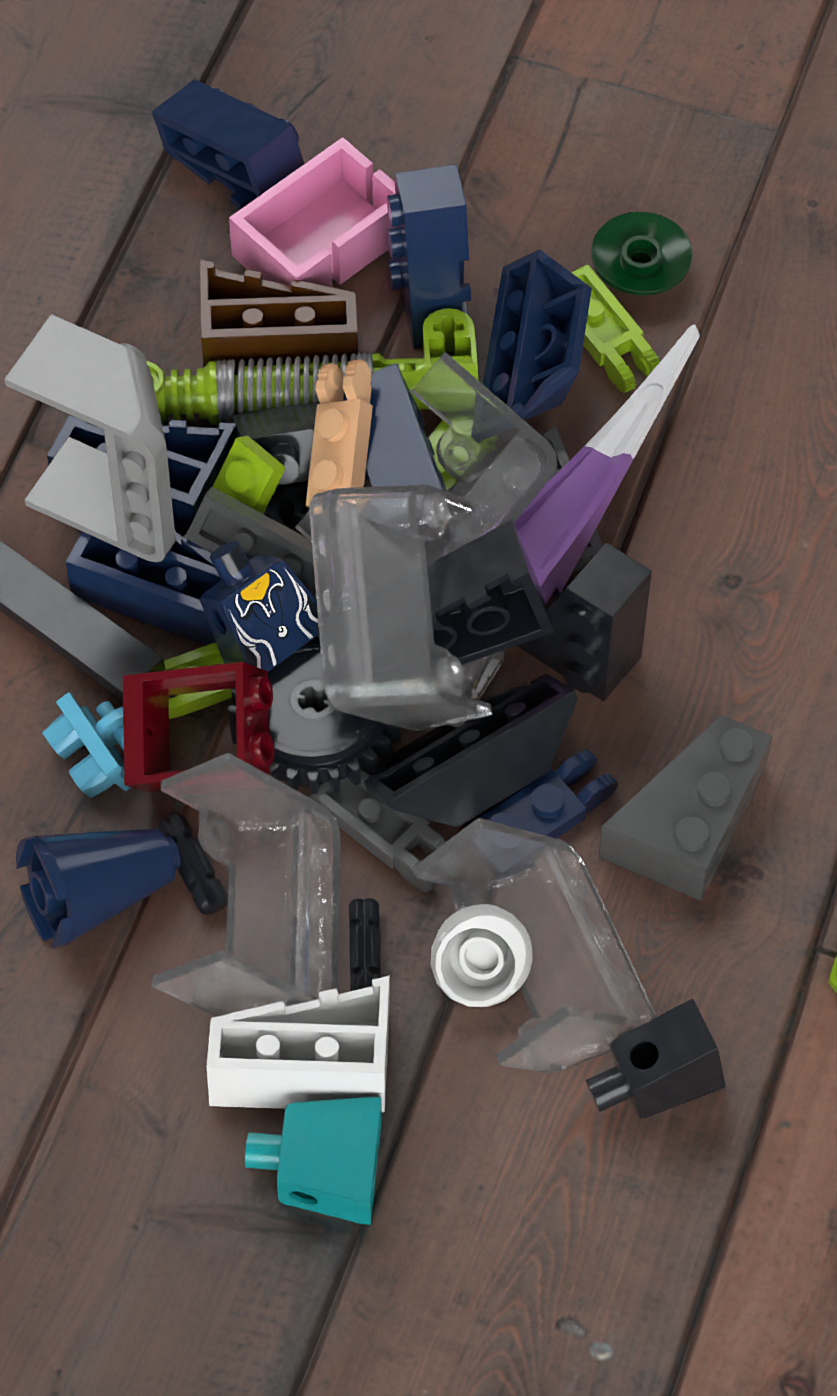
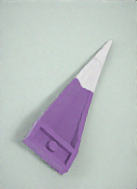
[496,324,700,604]

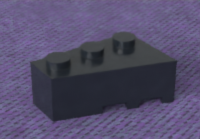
[517,543,652,702]

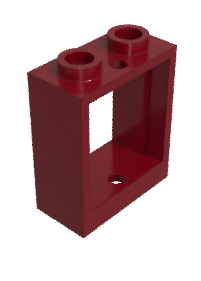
[123,662,274,793]

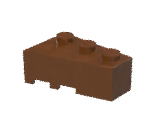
[200,260,358,368]

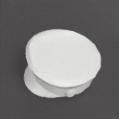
[430,904,533,1007]

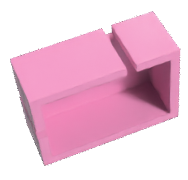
[229,137,395,287]

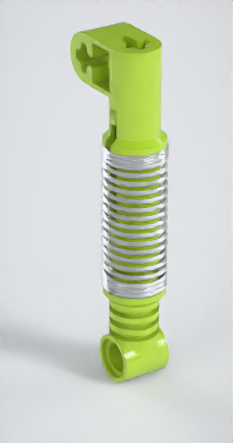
[146,308,479,426]

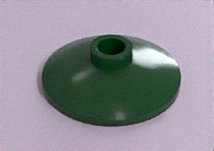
[591,212,692,296]

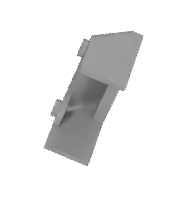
[4,314,176,562]

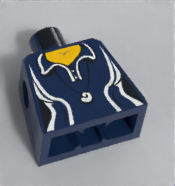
[201,541,330,672]

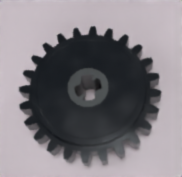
[228,637,404,795]

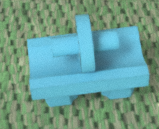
[42,692,131,798]

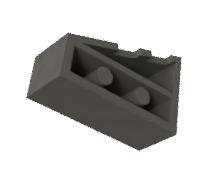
[599,715,772,901]

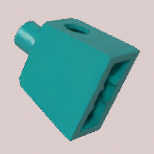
[245,1097,382,1225]

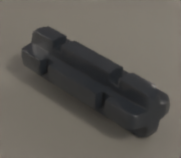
[158,813,228,915]
[349,898,381,991]

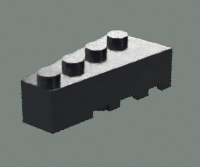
[316,520,554,706]

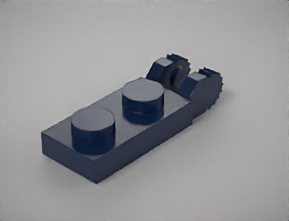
[464,749,619,876]

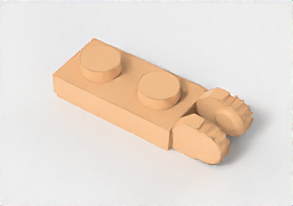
[305,359,373,512]

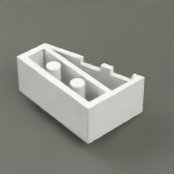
[206,976,390,1112]

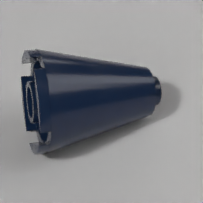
[16,828,180,948]

